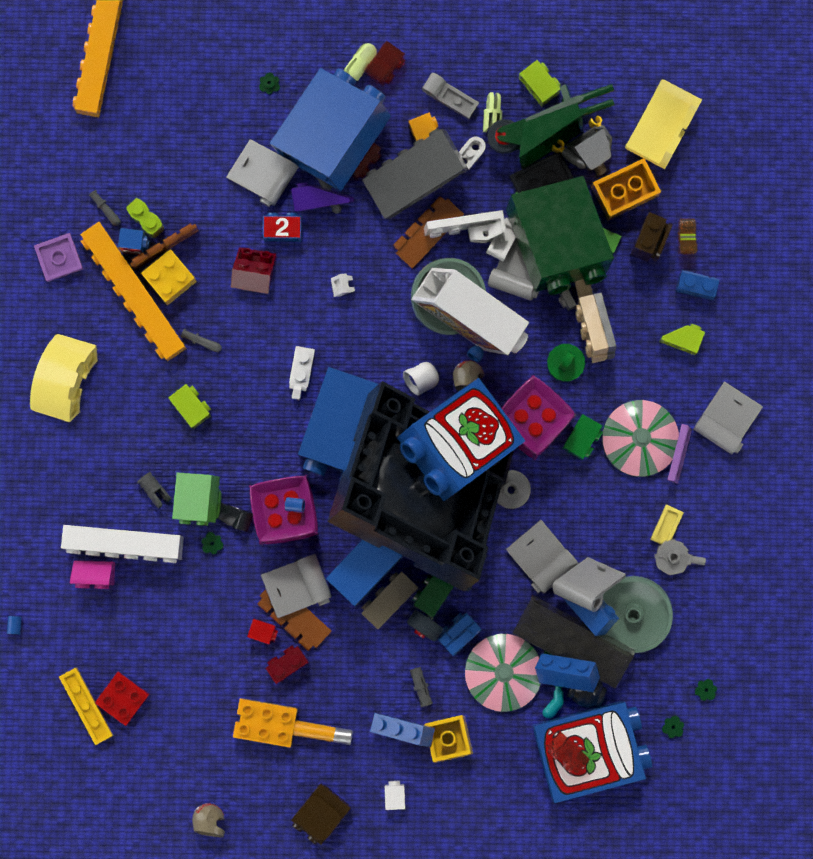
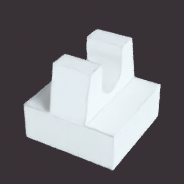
[331,274,355,297]

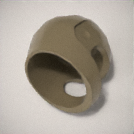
[453,360,484,391]
[192,803,225,838]

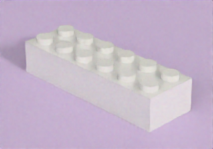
[61,525,184,563]

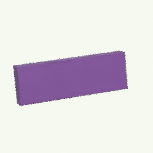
[668,424,692,484]

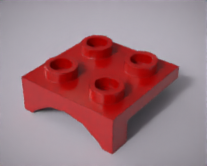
[95,671,150,726]

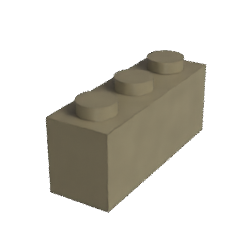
[361,572,418,629]

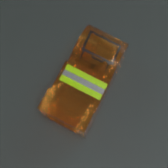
[678,218,698,254]

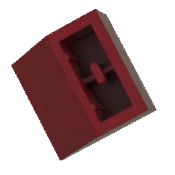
[231,247,276,294]

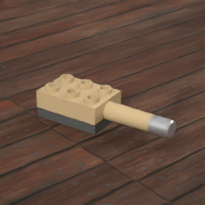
[574,279,616,363]

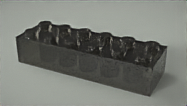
[513,595,635,689]

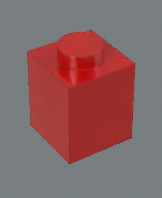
[247,619,278,644]

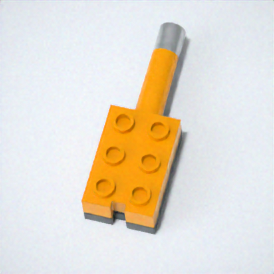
[233,698,353,747]

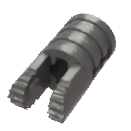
[137,472,172,509]

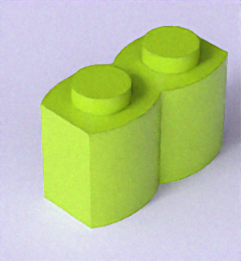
[126,198,165,238]

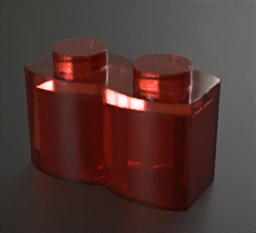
[365,41,406,86]

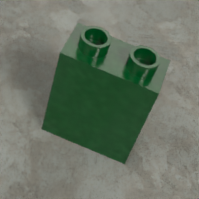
[506,176,614,295]

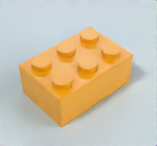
[591,158,661,220]

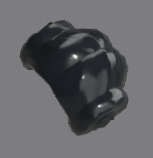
[568,679,607,708]

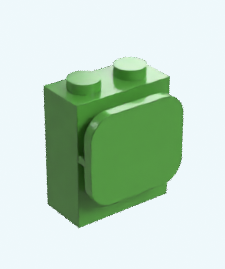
[172,473,222,526]

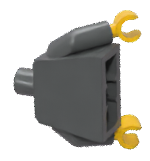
[552,116,612,175]

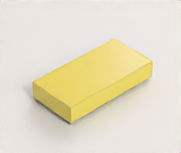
[650,505,684,544]

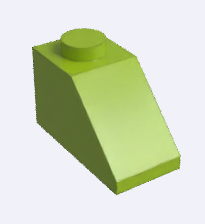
[659,324,705,355]

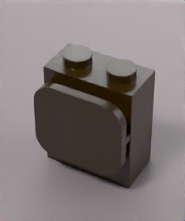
[630,212,673,262]
[291,782,351,845]

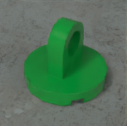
[547,344,585,382]

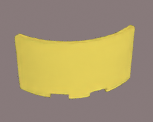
[625,80,702,169]
[30,334,98,422]

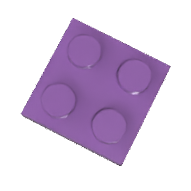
[34,233,83,282]

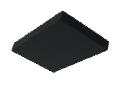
[509,152,573,193]

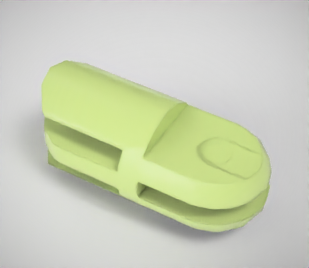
[343,43,377,81]
[483,92,503,133]

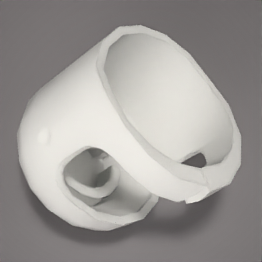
[403,362,439,395]

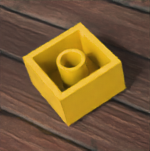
[141,249,197,306]
[425,715,473,763]

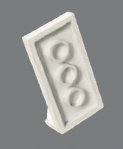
[424,210,506,243]

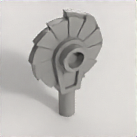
[654,539,706,575]

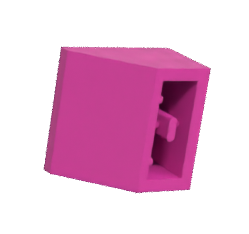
[70,561,115,589]

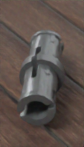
[409,666,433,707]

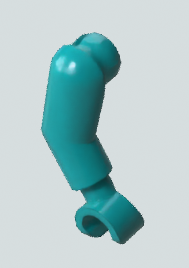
[542,686,563,719]

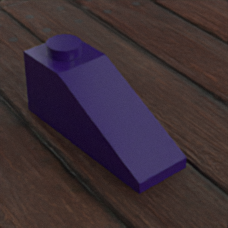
[291,182,354,211]

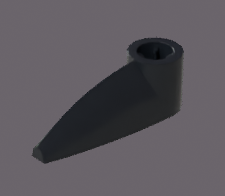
[218,503,253,532]

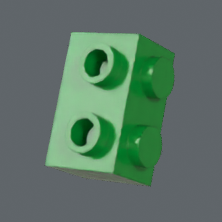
[562,414,603,460]

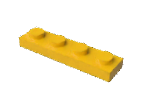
[59,667,113,745]

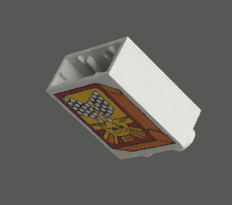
[411,268,529,355]

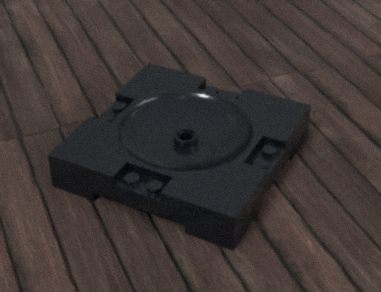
[327,381,514,591]

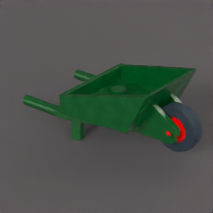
[487,84,615,169]

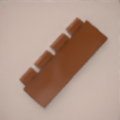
[393,196,464,269]
[130,223,199,270]
[257,589,331,651]

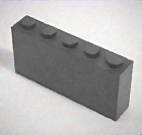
[362,128,469,219]

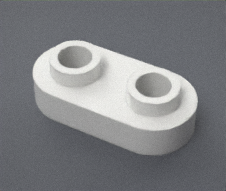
[459,137,485,169]

